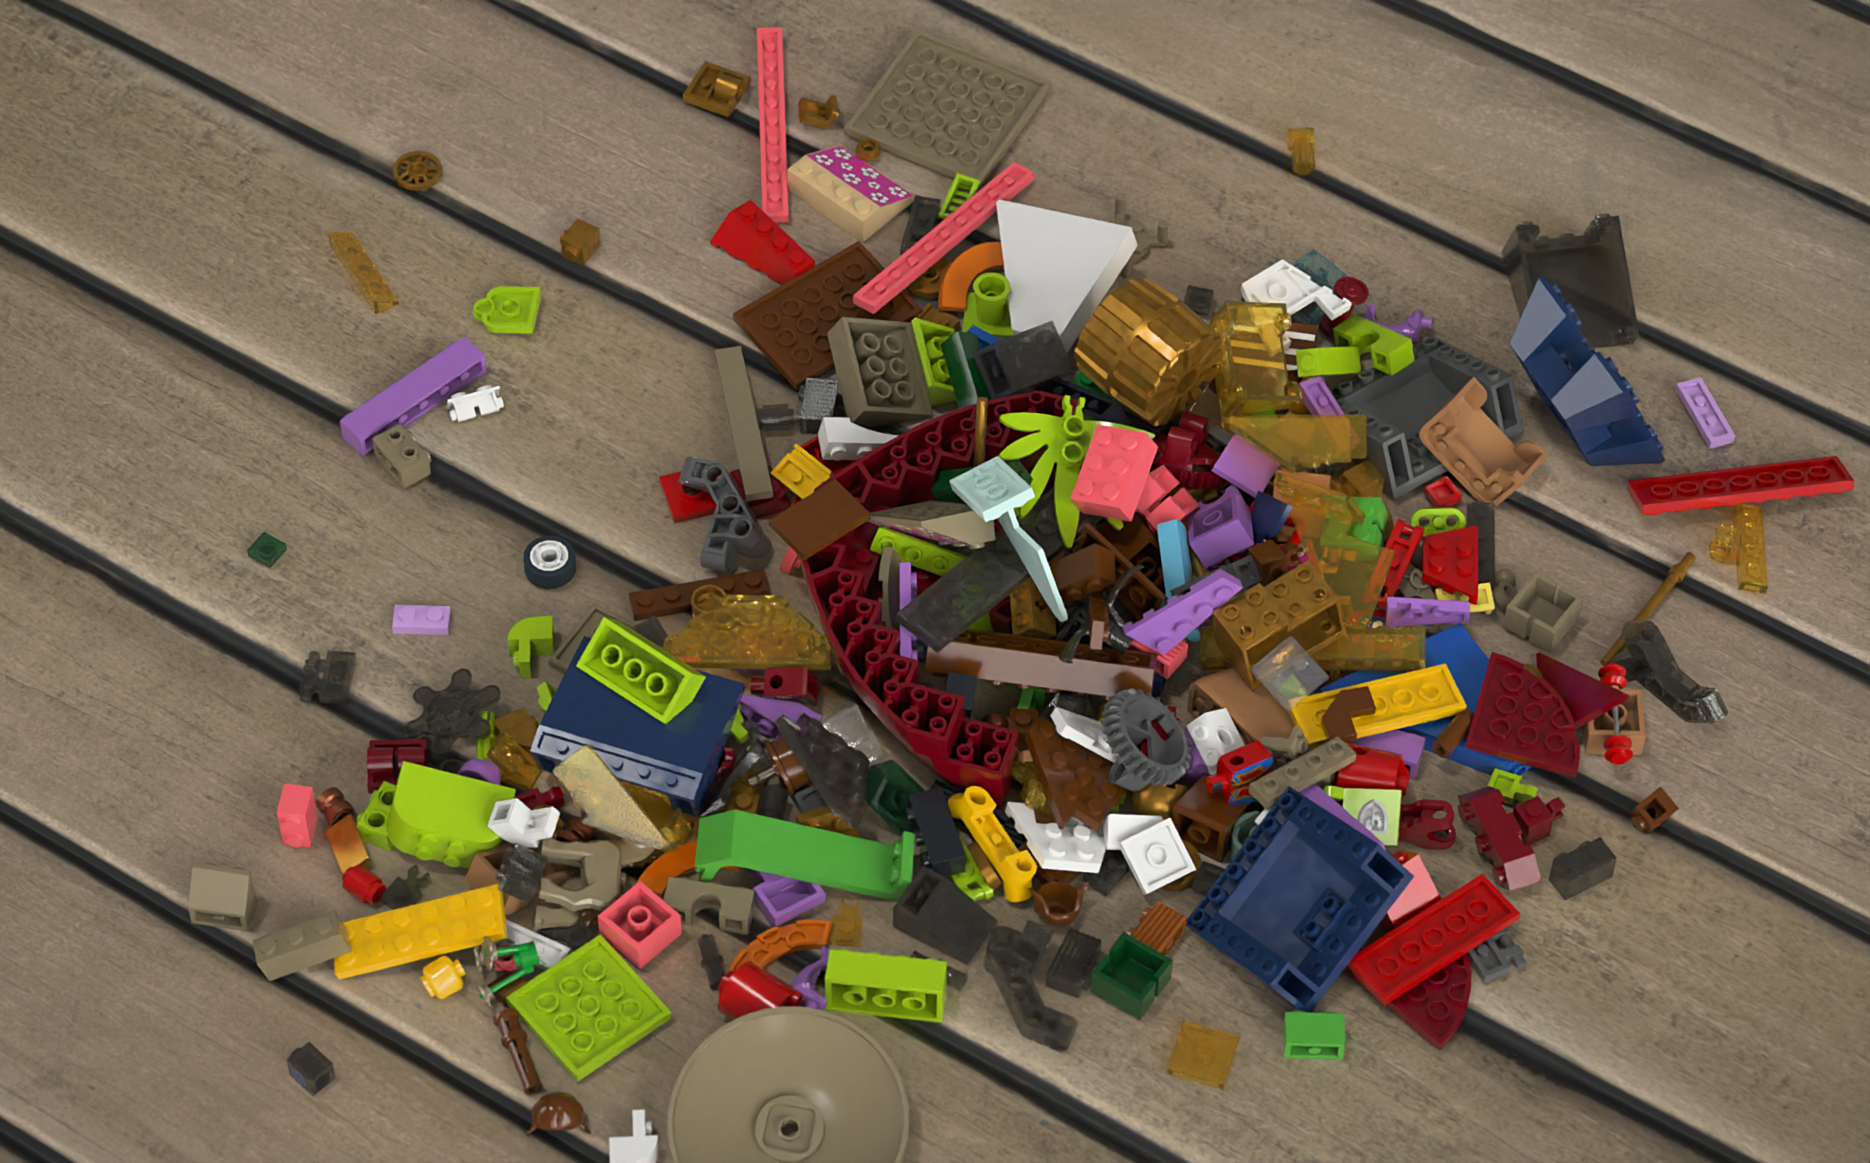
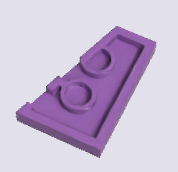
[1384,597,1470,627]

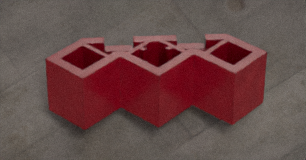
[1458,786,1541,891]

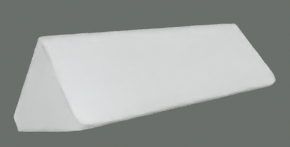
[1103,814,1163,850]

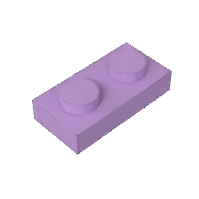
[392,605,451,635]

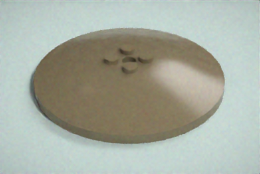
[667,1006,909,1163]

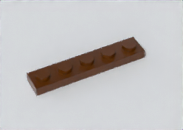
[629,569,770,621]
[1088,590,1110,650]

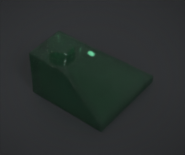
[860,759,925,835]

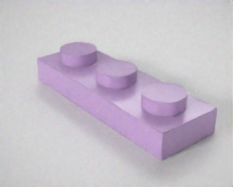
[1675,377,1735,449]

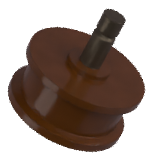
[746,728,817,797]

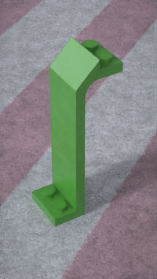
[695,810,915,902]

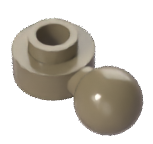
[1492,569,1518,609]

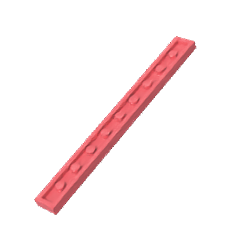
[757,27,789,223]
[853,162,1035,314]

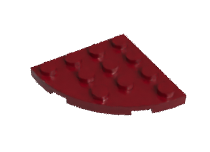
[1465,652,1580,778]
[1353,953,1471,1051]

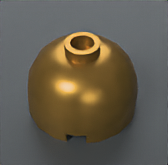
[1132,782,1189,821]

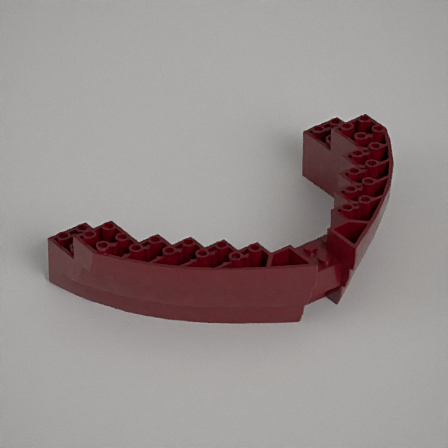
[798,391,1078,811]

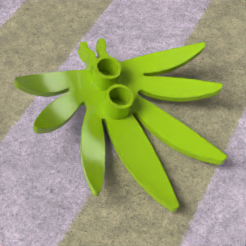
[999,395,1155,549]

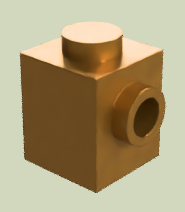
[560,218,600,265]

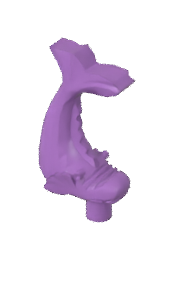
[1363,303,1433,344]
[791,946,830,1011]

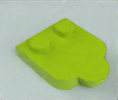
[472,286,542,334]

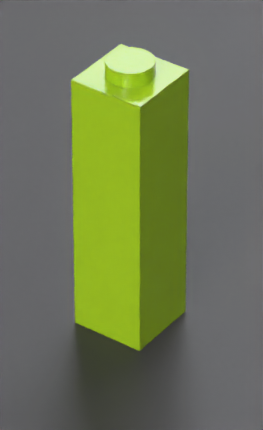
[1296,346,1361,377]

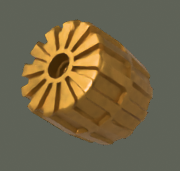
[1074,277,1224,426]

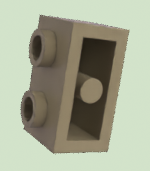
[372,423,432,489]

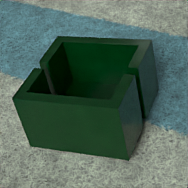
[1090,932,1173,1020]

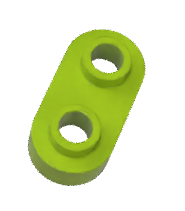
[1410,507,1466,536]

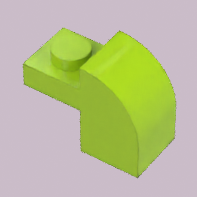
[508,616,554,678]

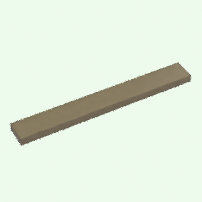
[715,346,773,502]

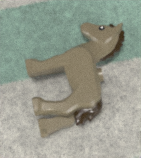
[533,818,665,930]

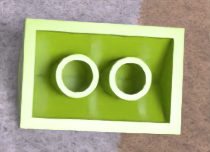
[911,318,957,406]

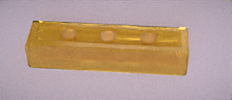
[328,232,399,314]

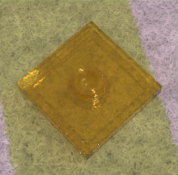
[1167,1020,1240,1090]

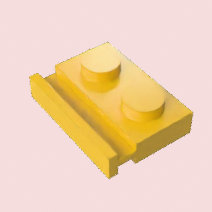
[771,444,834,499]

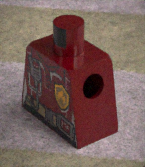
[750,667,819,706]

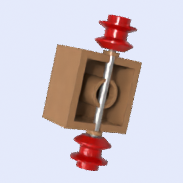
[1583,663,1646,765]

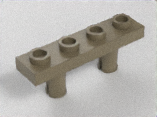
[1249,736,1356,809]

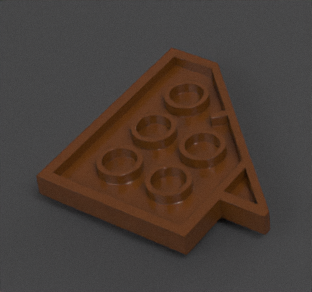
[1025,716,1128,832]

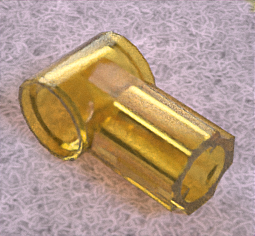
[1287,128,1315,176]

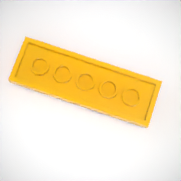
[1287,663,1467,750]
[334,884,507,980]

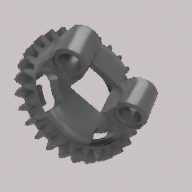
[1101,688,1192,792]

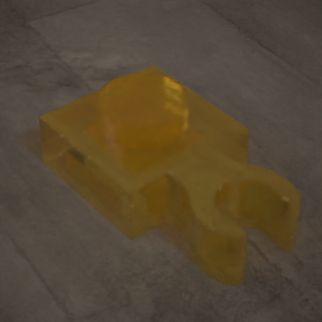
[830,898,863,948]

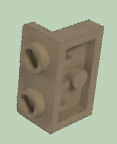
[1261,726,1311,771]

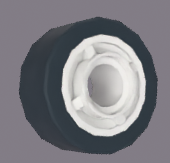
[523,536,576,589]

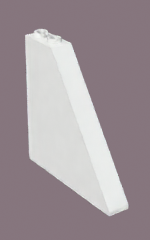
[996,200,1138,358]

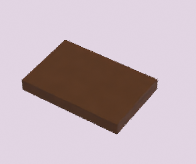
[769,479,870,561]

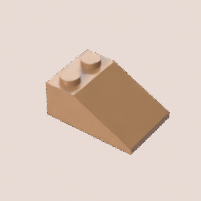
[465,843,574,915]

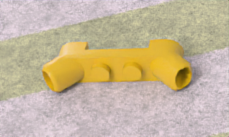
[948,786,1037,902]

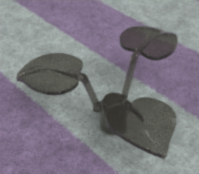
[1055,565,1145,663]

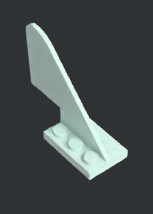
[949,456,1068,622]

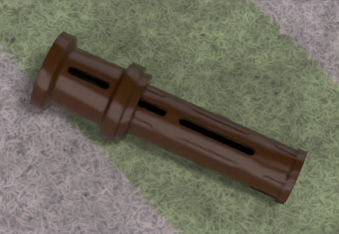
[493,1008,543,1095]

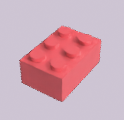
[1070,424,1158,522]

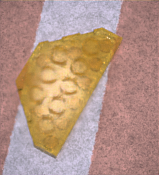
[663,595,832,670]

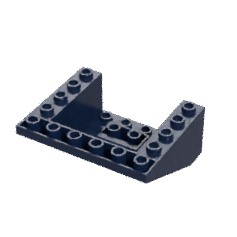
[530,636,745,818]
[1186,786,1414,1013]

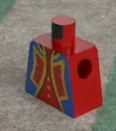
[1204,740,1273,805]

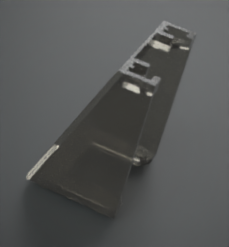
[1501,214,1639,348]

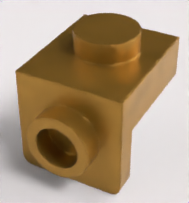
[798,95,840,130]

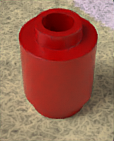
[342,865,386,905]

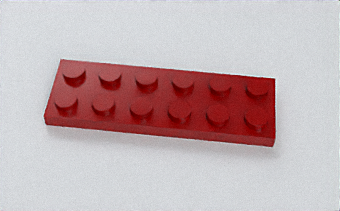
[1347,873,1520,1006]

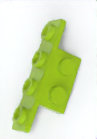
[870,526,983,584]

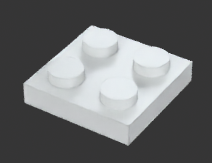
[1118,818,1196,895]

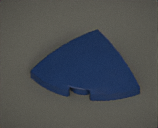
[1251,490,1293,543]

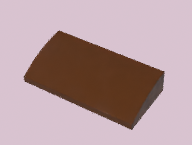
[1075,523,1168,621]

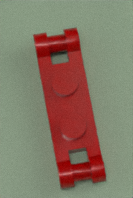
[1362,519,1425,611]

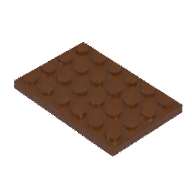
[733,241,923,390]

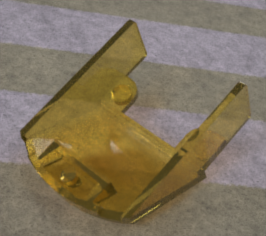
[1221,414,1367,473]
[553,744,694,852]

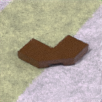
[1321,686,1376,742]

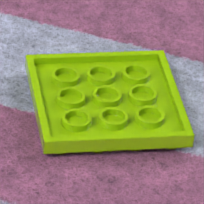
[506,934,672,1082]

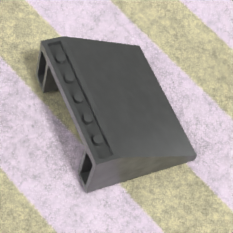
[1310,336,1523,499]

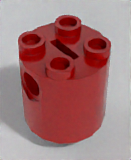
[1331,743,1410,799]
[718,961,804,1020]

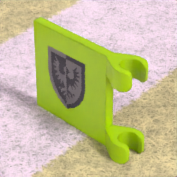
[1323,786,1402,847]

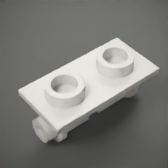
[446,385,504,422]

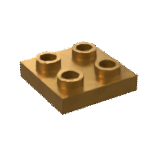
[683,61,751,117]

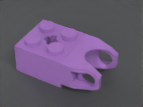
[1187,485,1254,568]

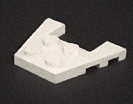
[1240,259,1352,358]
[1005,802,1106,873]

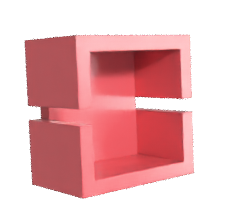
[1135,465,1200,534]

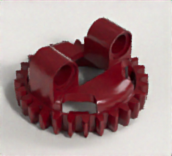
[1150,411,1227,490]

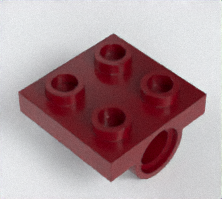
[367,739,427,794]

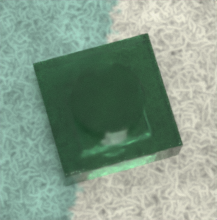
[247,532,287,568]

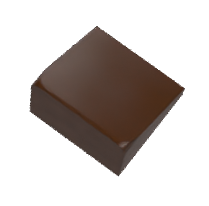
[487,971,527,1007]

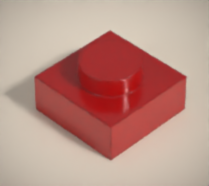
[1424,476,1462,507]

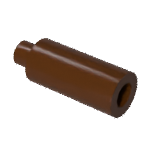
[1431,710,1474,758]

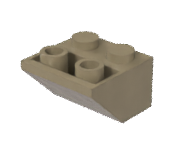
[188,863,257,932]

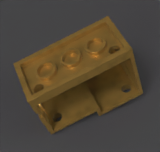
[1212,560,1347,691]

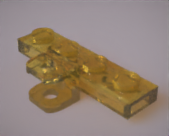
[1709,503,1768,594]

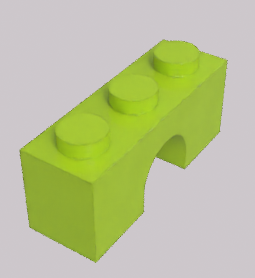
[1333,314,1415,376]

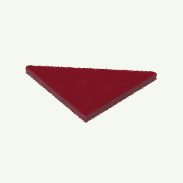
[1536,652,1629,730]

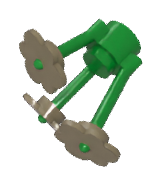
[474,936,540,1011]

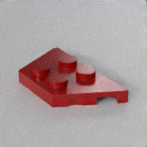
[1422,526,1478,605]

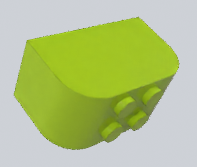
[386,761,516,869]

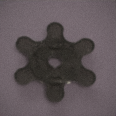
[402,668,501,757]

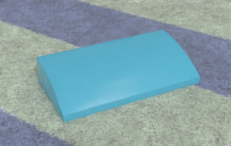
[1157,519,1201,642]

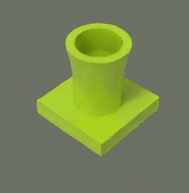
[962,272,1015,343]

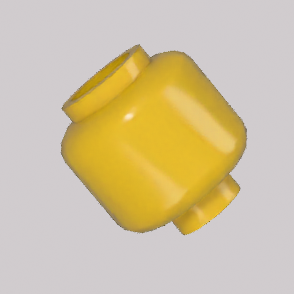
[420,956,466,999]

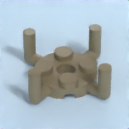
[1106,193,1169,278]

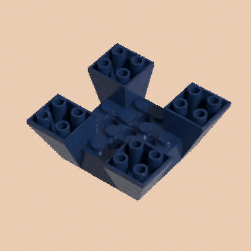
[1509,276,1665,466]

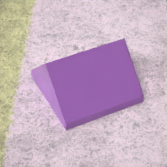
[1211,435,1280,498]

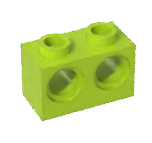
[356,781,396,852]

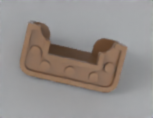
[1419,377,1548,508]
[1187,667,1295,772]

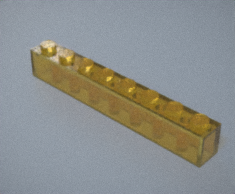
[1199,625,1427,671]

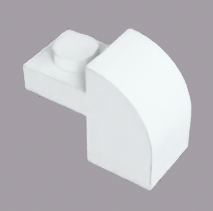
[487,798,560,848]
[609,1110,659,1163]

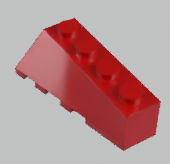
[710,199,815,285]

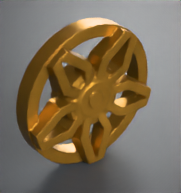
[393,151,442,192]

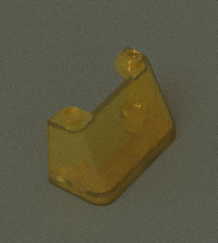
[1209,301,1302,418]

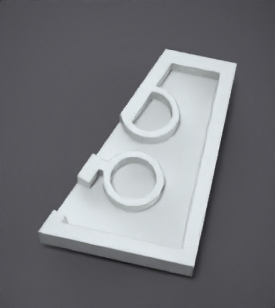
[1050,707,1120,763]

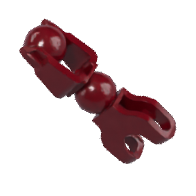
[1337,799,1456,850]

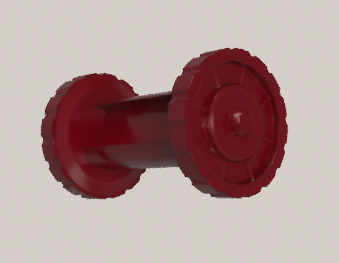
[1319,276,1369,340]

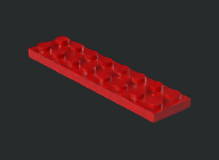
[1627,456,1854,516]

